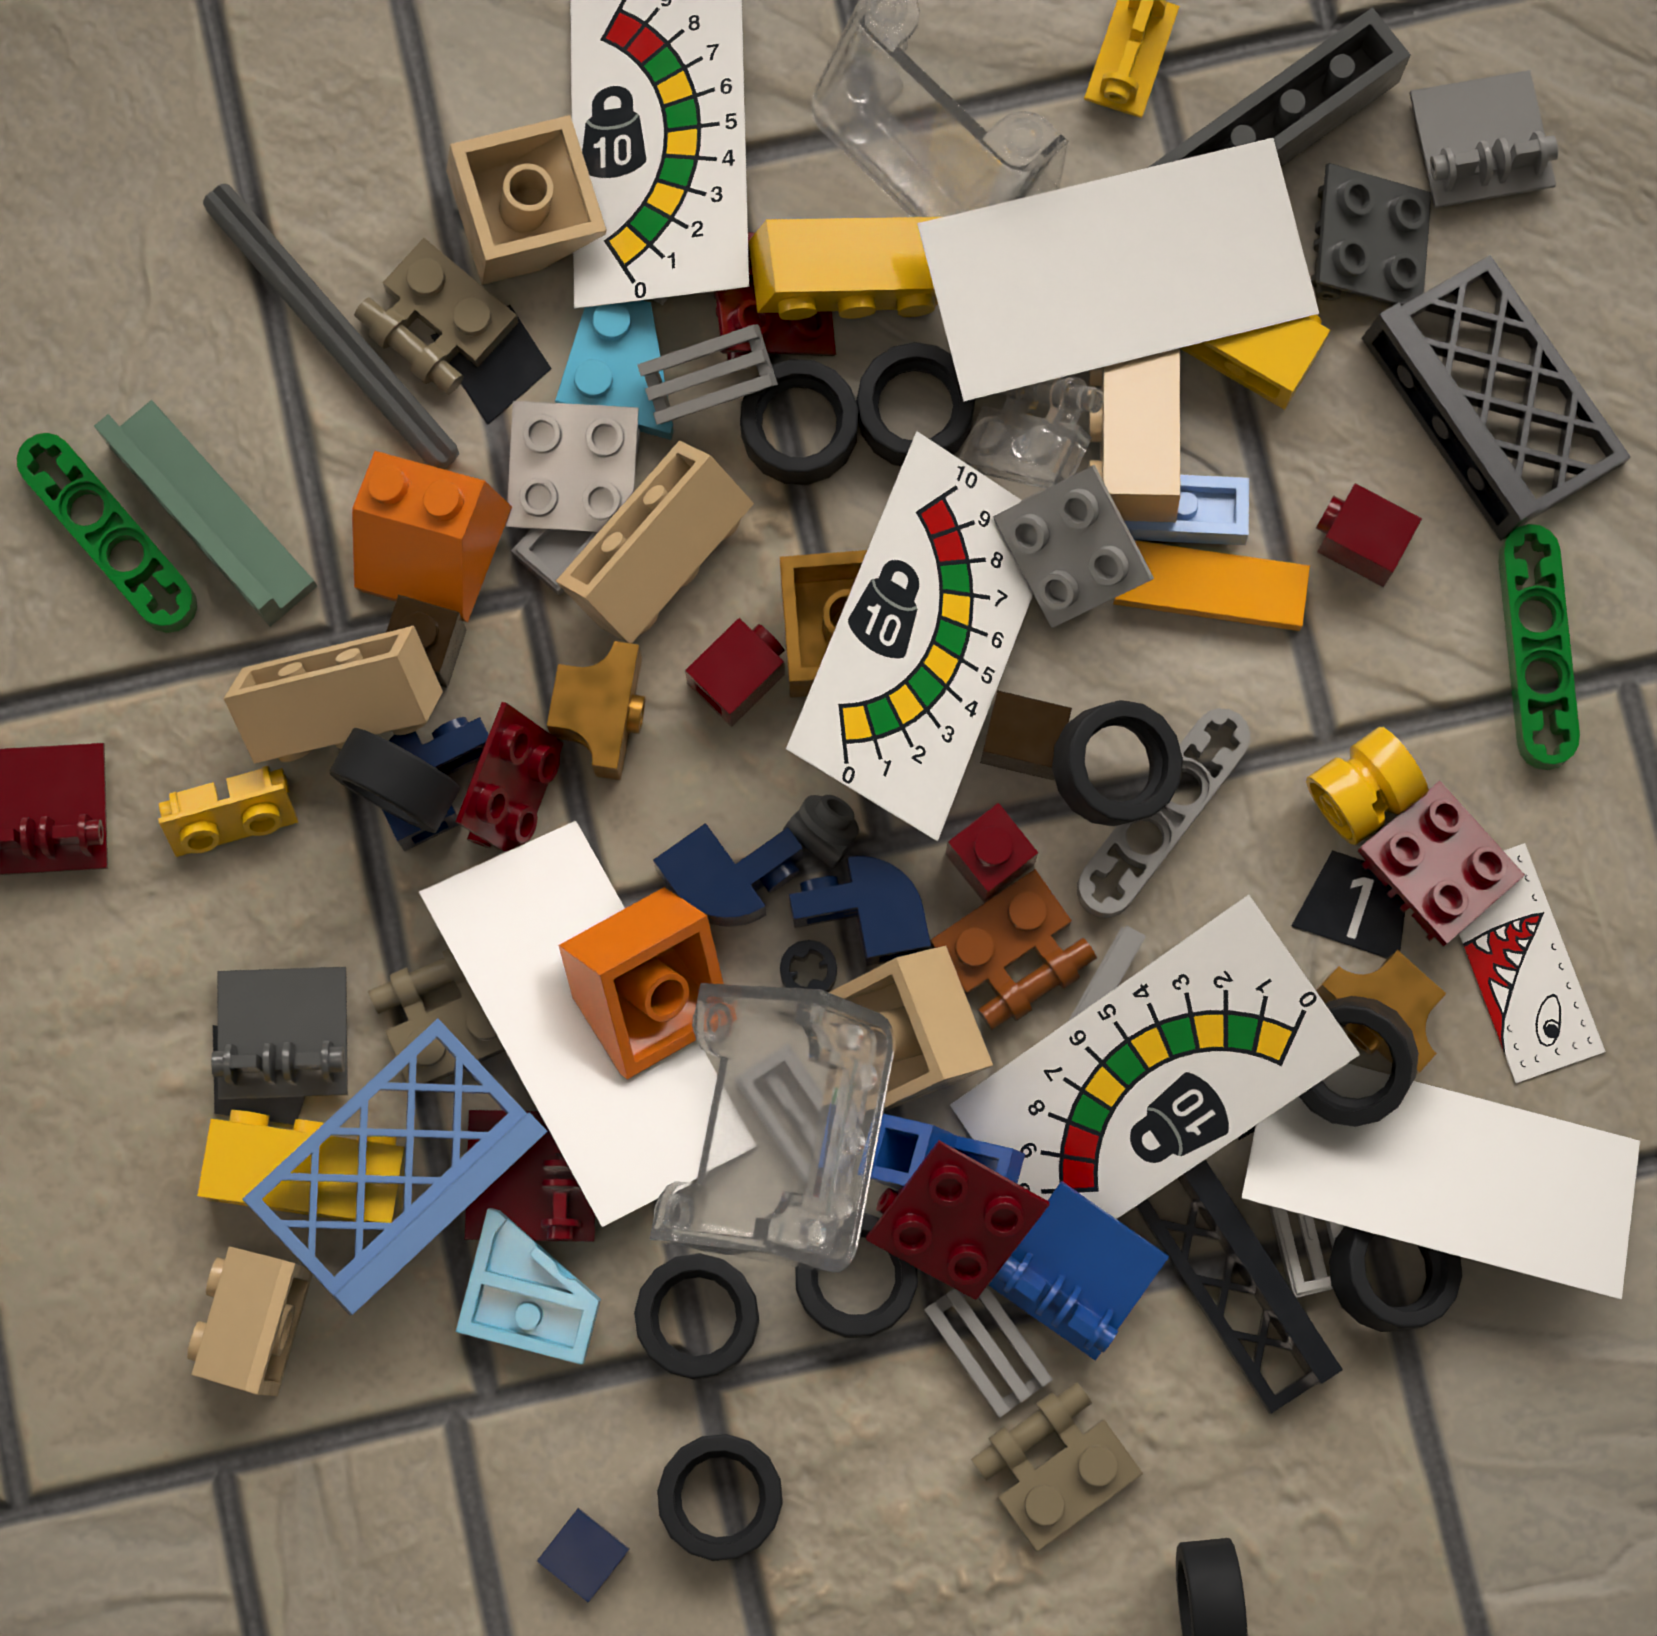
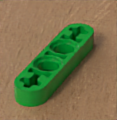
[16,433,197,633]
[1498,524,1580,770]

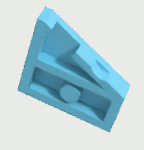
[555,300,674,440]
[456,1208,601,1365]

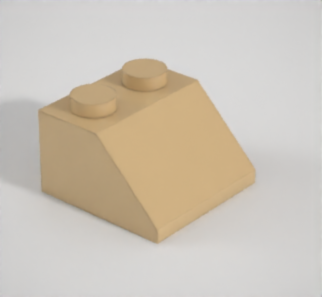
[446,115,607,285]
[810,946,993,1121]
[187,1246,312,1396]

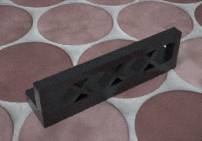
[1135,1160,1343,1414]

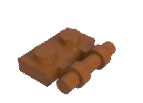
[930,869,1097,1030]

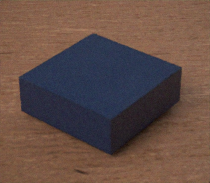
[537,1508,630,1602]

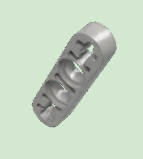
[1077,708,1251,918]

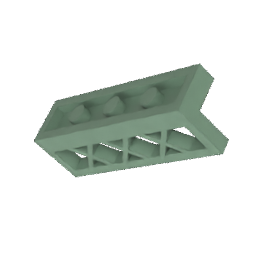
[94,399,317,627]

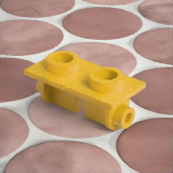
[1084,0,1180,118]
[158,765,299,857]

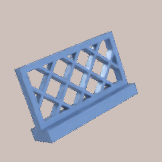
[242,1018,547,1315]

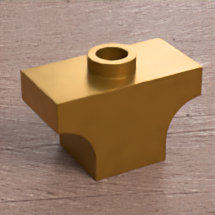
[547,641,646,781]
[1316,950,1446,1075]

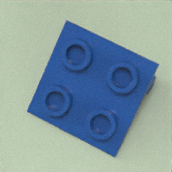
[989,1181,1169,1361]

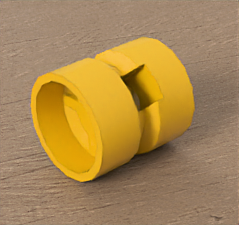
[1306,727,1429,845]

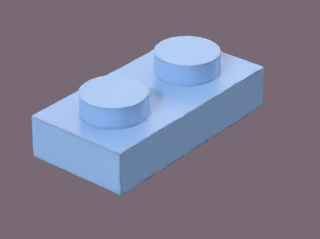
[1124,475,1249,546]

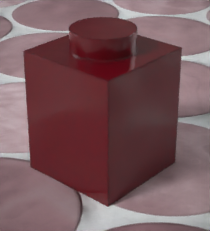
[1316,483,1422,588]
[685,618,785,727]
[945,803,1039,903]

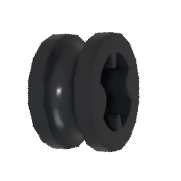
[779,940,837,1001]

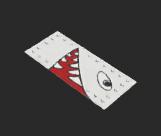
[1459,843,1606,1083]

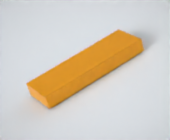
[1113,540,1310,631]

